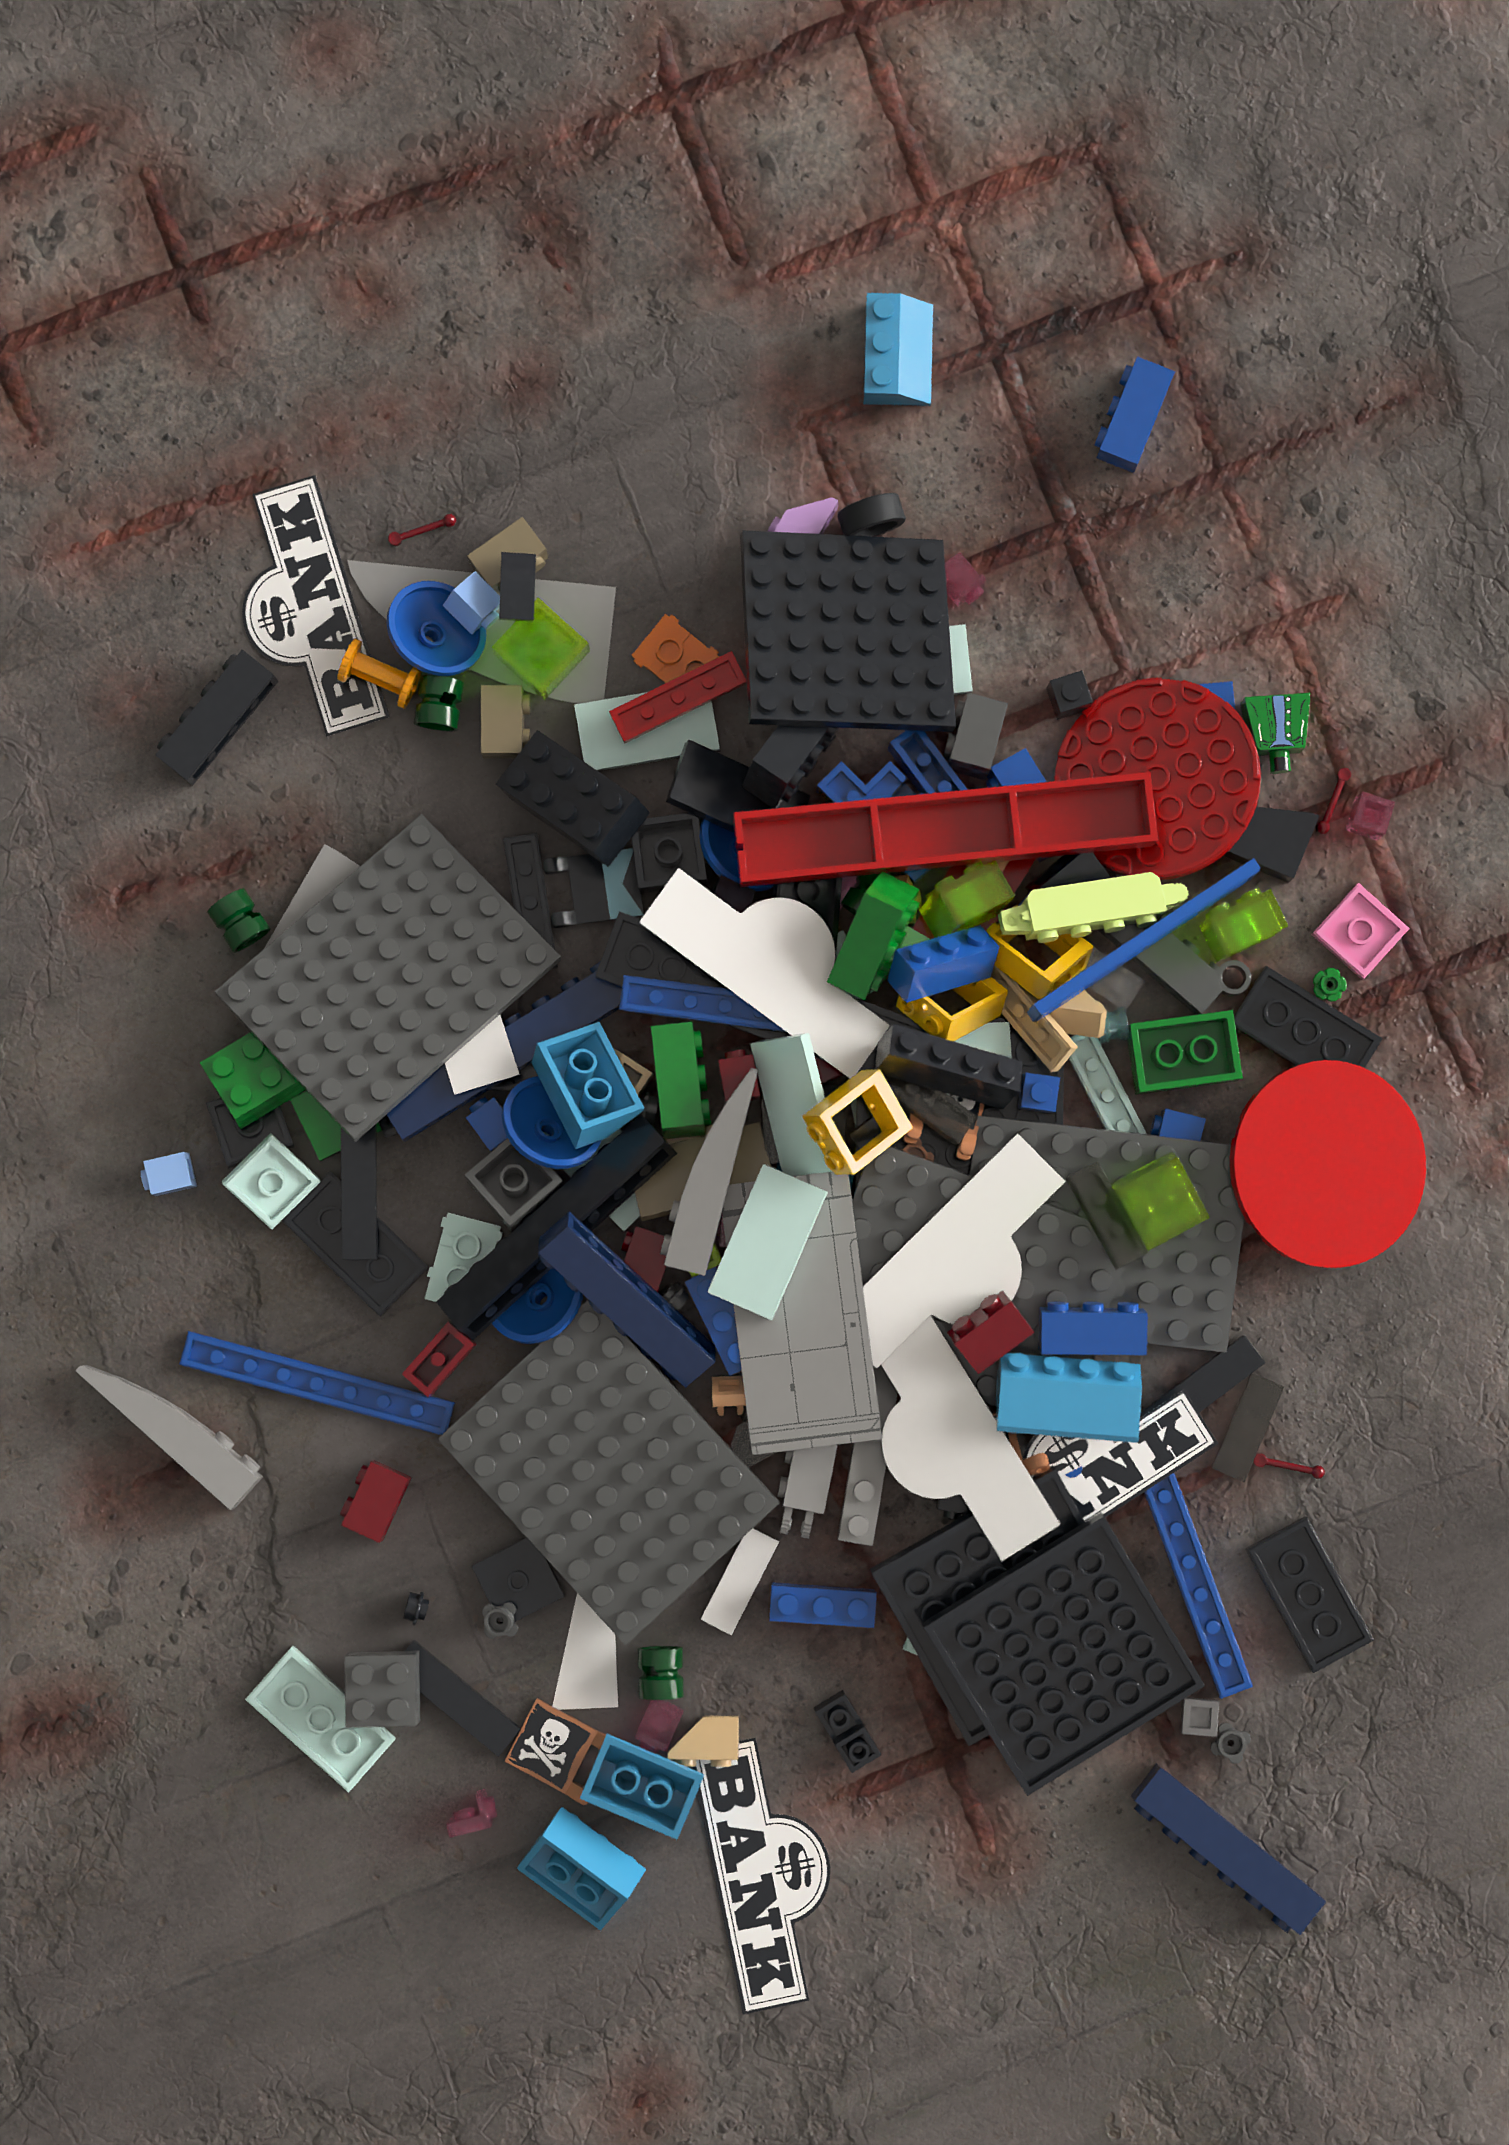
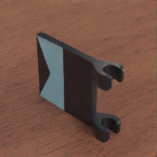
[543,848,644,929]

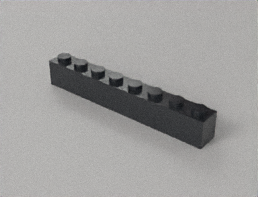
[436,1114,677,1340]

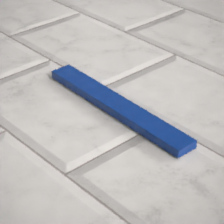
[1026,858,1260,1022]
[179,1331,456,1435]
[1144,1473,1253,1699]

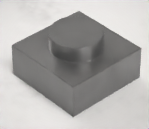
[1180,1698,1219,1737]

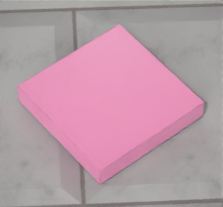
[1311,883,1410,980]

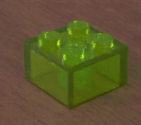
[492,597,590,700]
[919,860,1015,938]
[1199,887,1289,963]
[1110,1151,1210,1251]

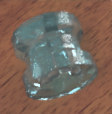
[1099,1006,1129,1044]

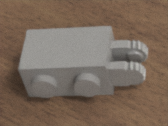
[777,1445,837,1539]

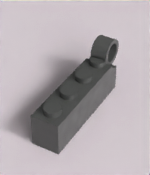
[1097,917,1251,1015]

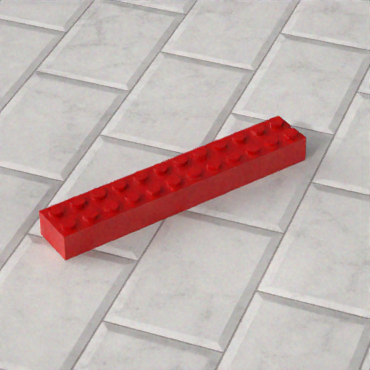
[733,772,1158,887]

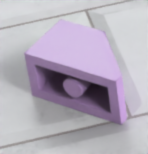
[768,497,838,534]

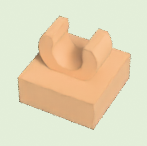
[712,1375,746,1416]

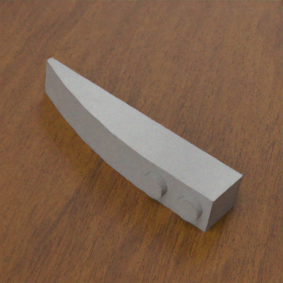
[660,1068,758,1276]
[76,1365,263,1510]
[837,1365,898,1546]

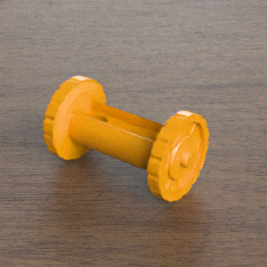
[337,638,422,709]

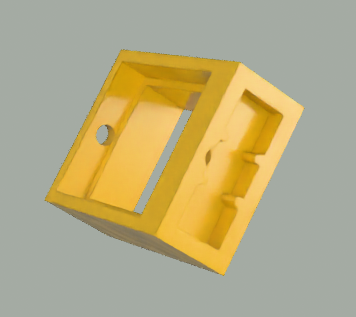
[986,905,1094,1000]
[896,977,1008,1041]
[802,1069,913,1175]

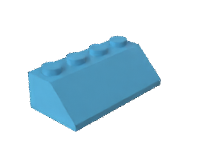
[996,1353,1142,1443]

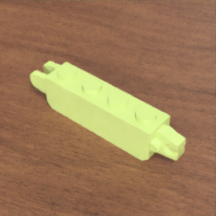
[998,872,1189,943]

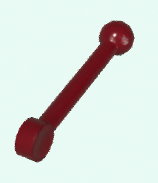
[388,514,456,546]
[1316,767,1351,834]
[1253,1453,1325,1479]

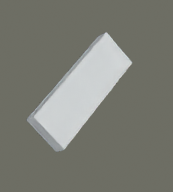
[701,1528,779,1635]

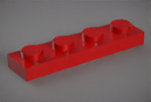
[609,651,747,744]

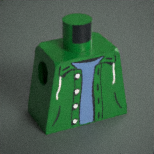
[1240,693,1310,774]

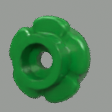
[1313,968,1347,1002]

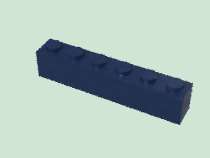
[538,1212,716,1388]
[1131,1763,1326,1935]

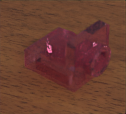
[945,552,986,606]
[635,1700,684,1754]
[446,1789,497,1838]

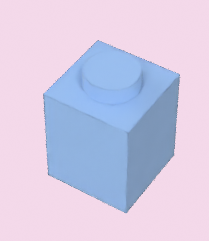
[443,571,500,634]
[141,1152,197,1196]

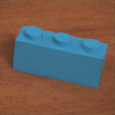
[863,293,933,406]
[532,1022,644,1149]
[580,1734,704,1839]
[517,1807,646,1931]

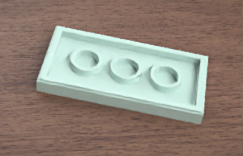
[574,692,720,771]
[750,1033,833,1176]
[708,1164,828,1320]
[245,1646,396,1793]

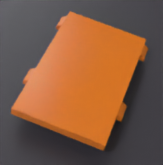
[631,614,719,683]

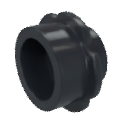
[403,1592,429,1625]

